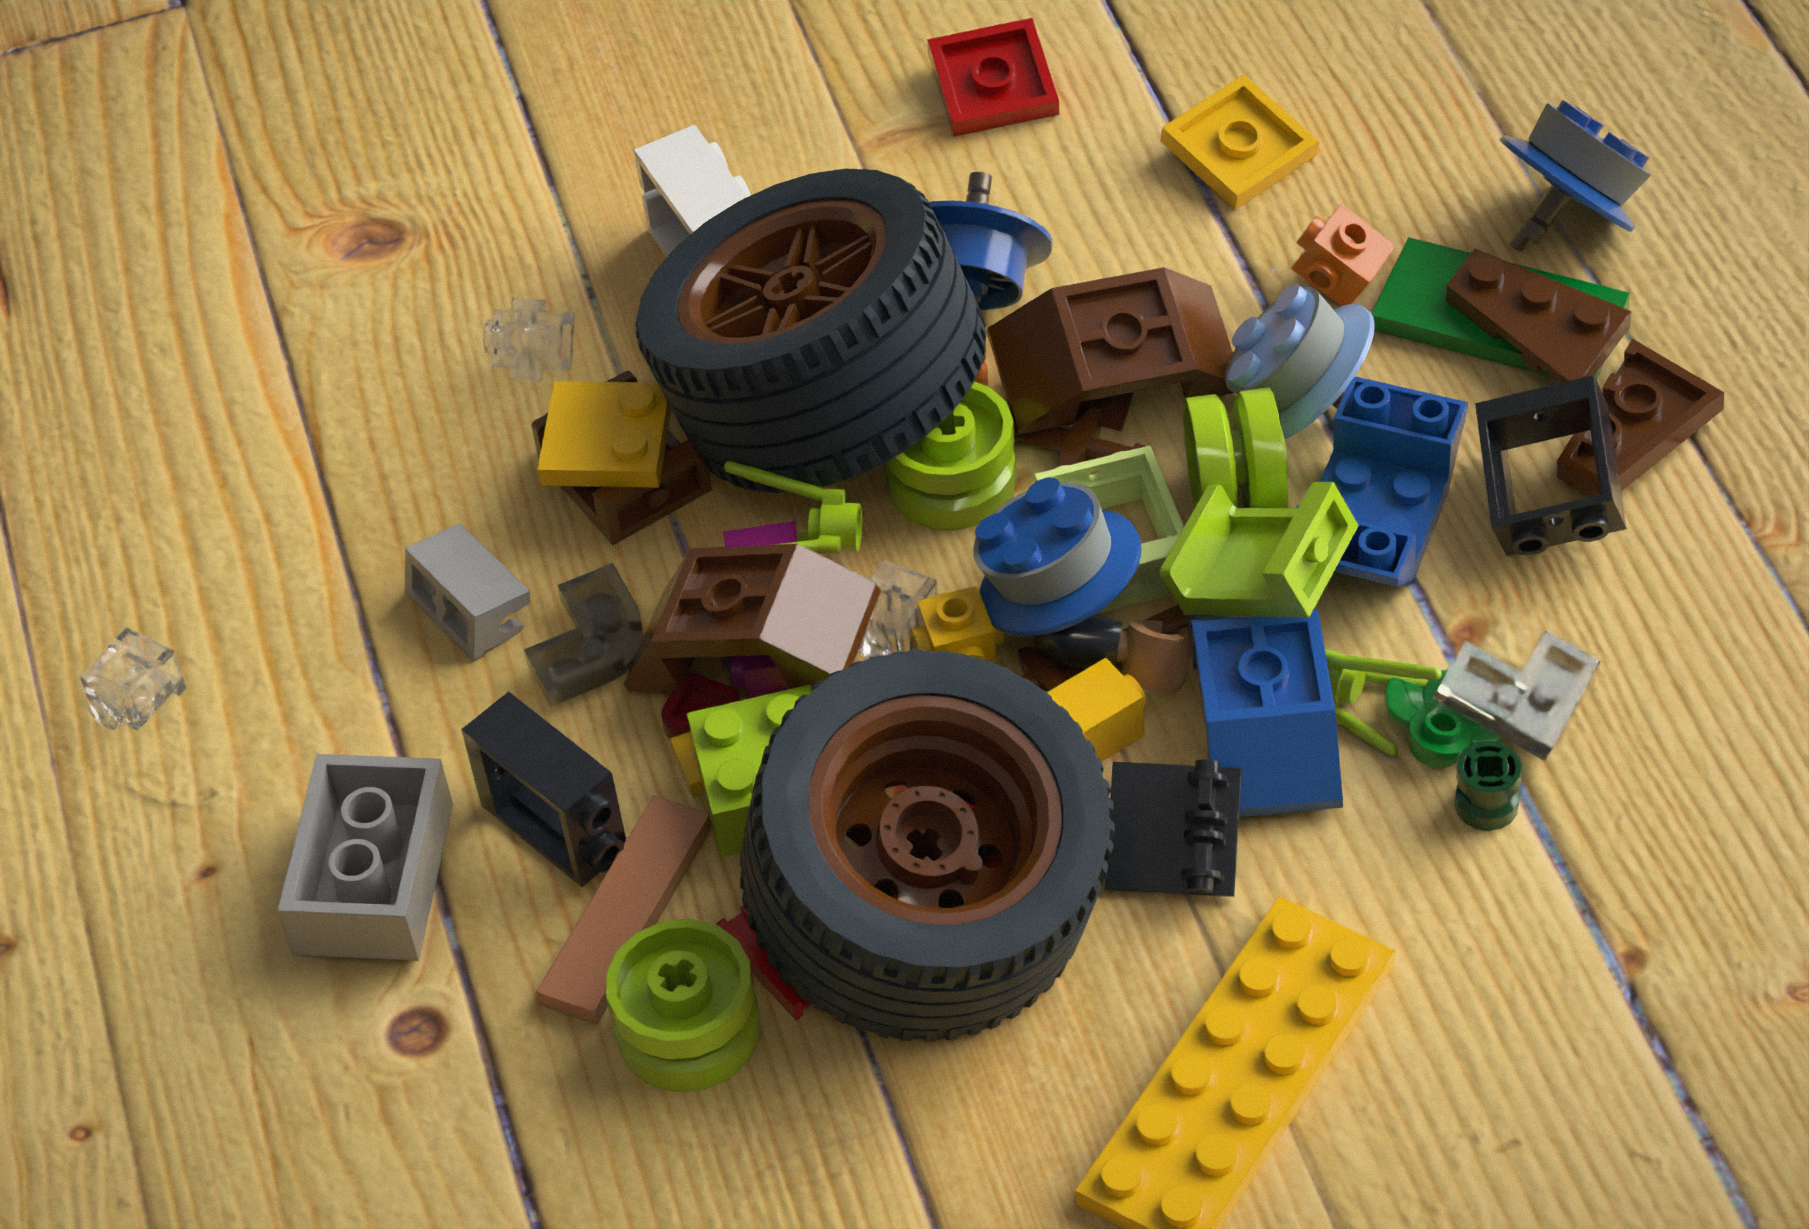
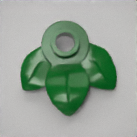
[1384,669,1508,768]

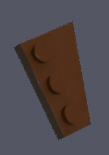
[1446,249,1632,383]
[1557,338,1724,497]

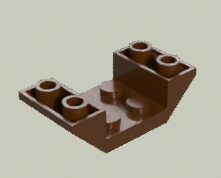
[987,267,1234,435]
[623,544,881,692]

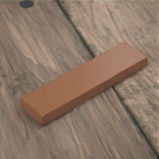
[536,795,712,1025]

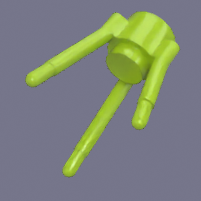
[724,461,862,553]
[1325,649,1442,756]

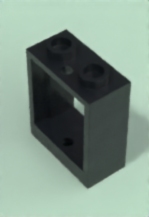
[1475,375,1627,556]
[461,691,626,887]

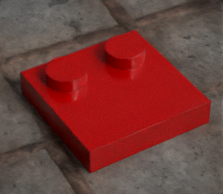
[927,17,1059,137]

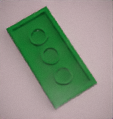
[1371,237,1630,380]

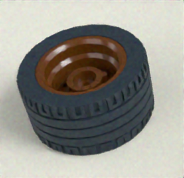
[635,168,987,493]
[740,650,1115,1042]

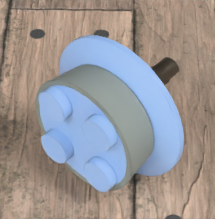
[1225,283,1374,439]

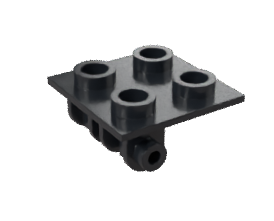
[1104,759,1242,897]

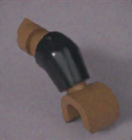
[1022,614,1192,692]

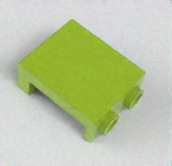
[1160,482,1359,618]

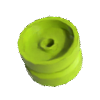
[885,381,1017,530]
[1183,387,1288,509]
[606,919,760,1092]

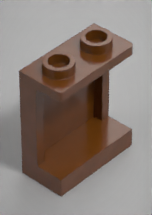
[531,371,712,546]

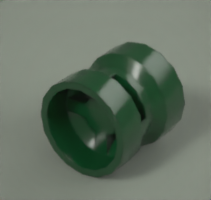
[1455,741,1522,831]

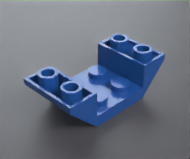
[1296,376,1468,587]
[1186,608,1343,817]

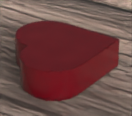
[661,672,741,739]

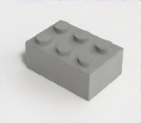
[277,754,453,961]

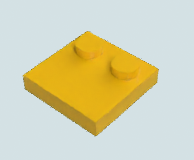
[1160,74,1319,210]
[537,381,672,488]

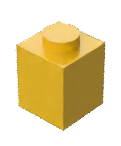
[1047,658,1147,761]

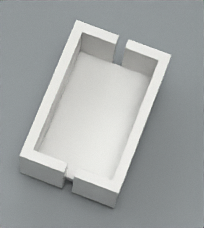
[634,125,751,257]

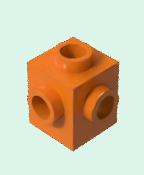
[1291,204,1396,306]

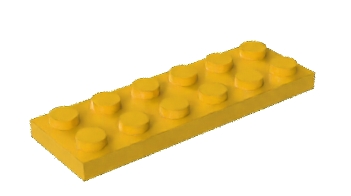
[1075,896,1395,1229]

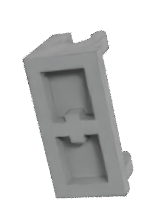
[405,523,530,661]

